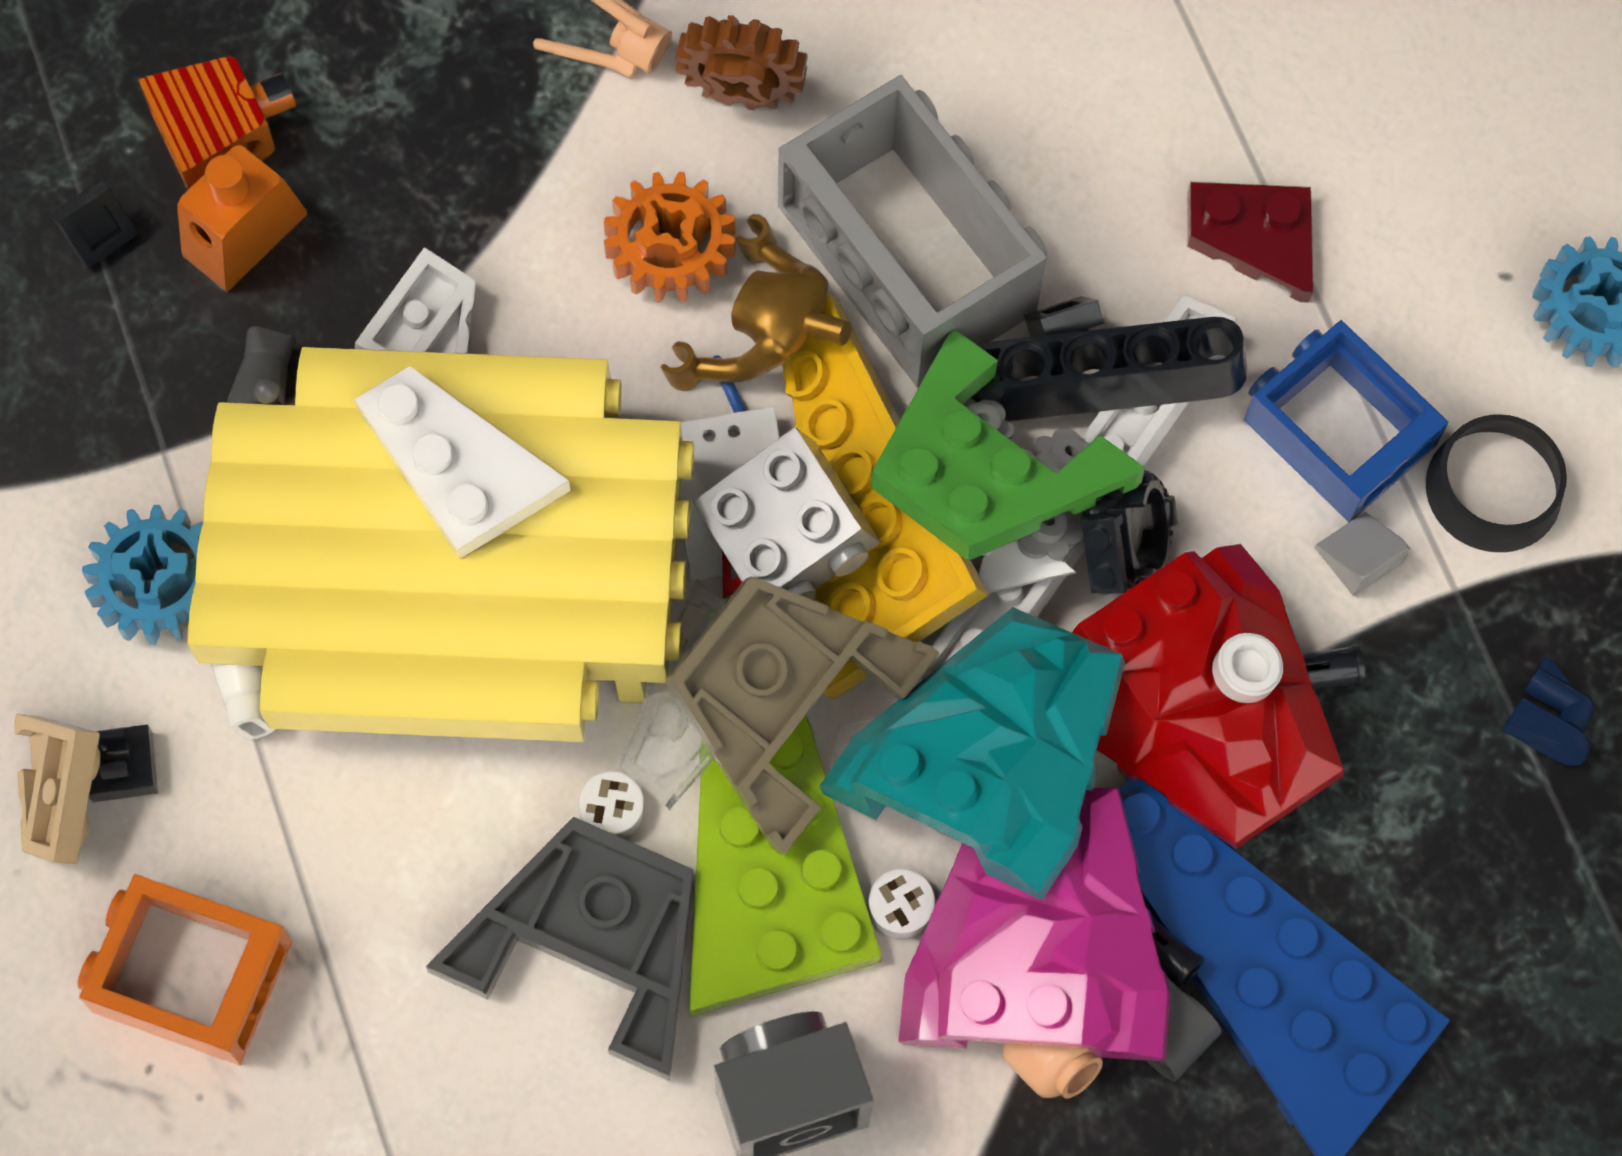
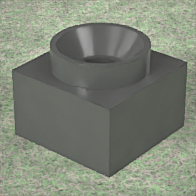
[714,1011,874,1156]

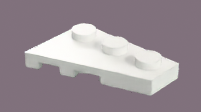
[354,366,571,559]

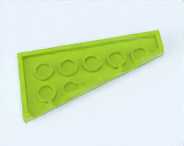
[689,610,882,1017]

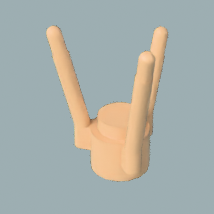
[533,0,672,78]

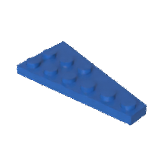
[1119,778,1450,1156]

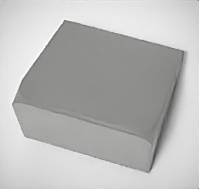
[1315,512,1411,596]

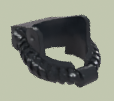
[1081,470,1178,595]

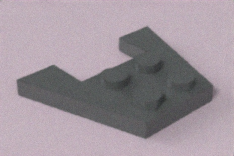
[426,817,694,1081]

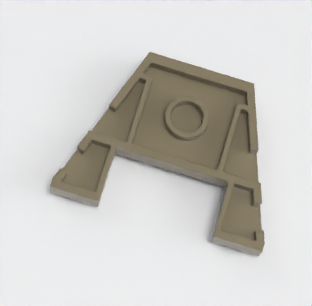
[665,576,939,854]

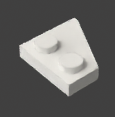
[354,247,476,354]

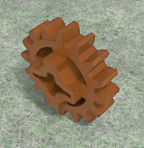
[675,15,808,110]

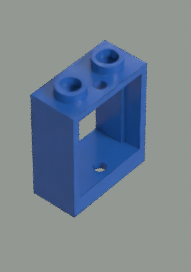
[1244,320,1449,522]

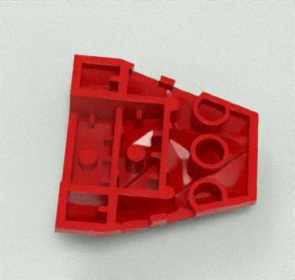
[1072,544,1344,849]

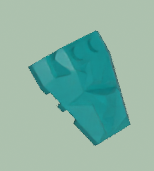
[819,607,1125,901]

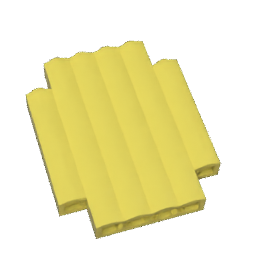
[188,347,694,742]

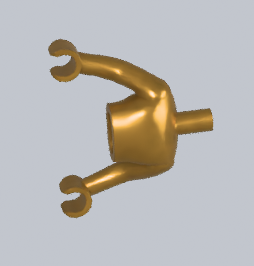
[660,214,852,391]

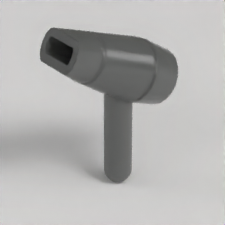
[227,326,296,405]

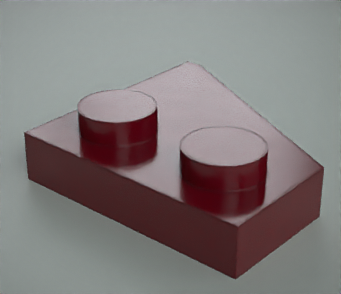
[1187,182,1313,303]

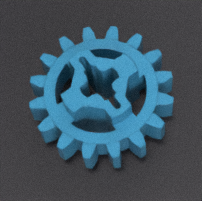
[1532,236,1622,368]
[82,505,203,645]

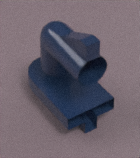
[1502,657,1595,766]

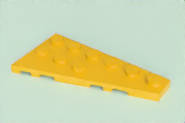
[783,292,988,699]

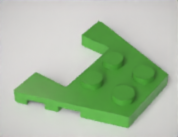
[870,329,1145,561]

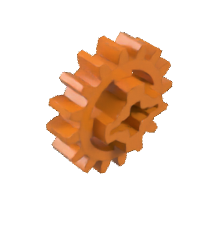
[604,172,736,302]

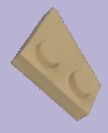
[15,714,100,864]

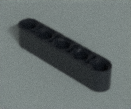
[971,317,1247,421]

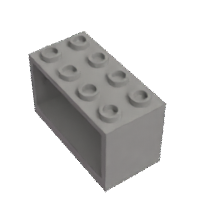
[778,74,1047,388]

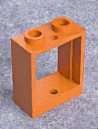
[78,873,293,1066]

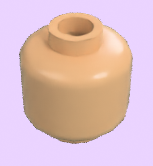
[1002,1043,1103,1099]

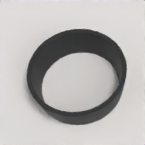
[1426,414,1567,553]

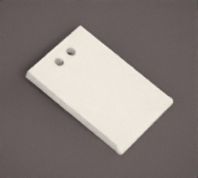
[679,406,780,582]

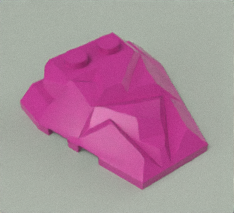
[898,787,1171,1062]

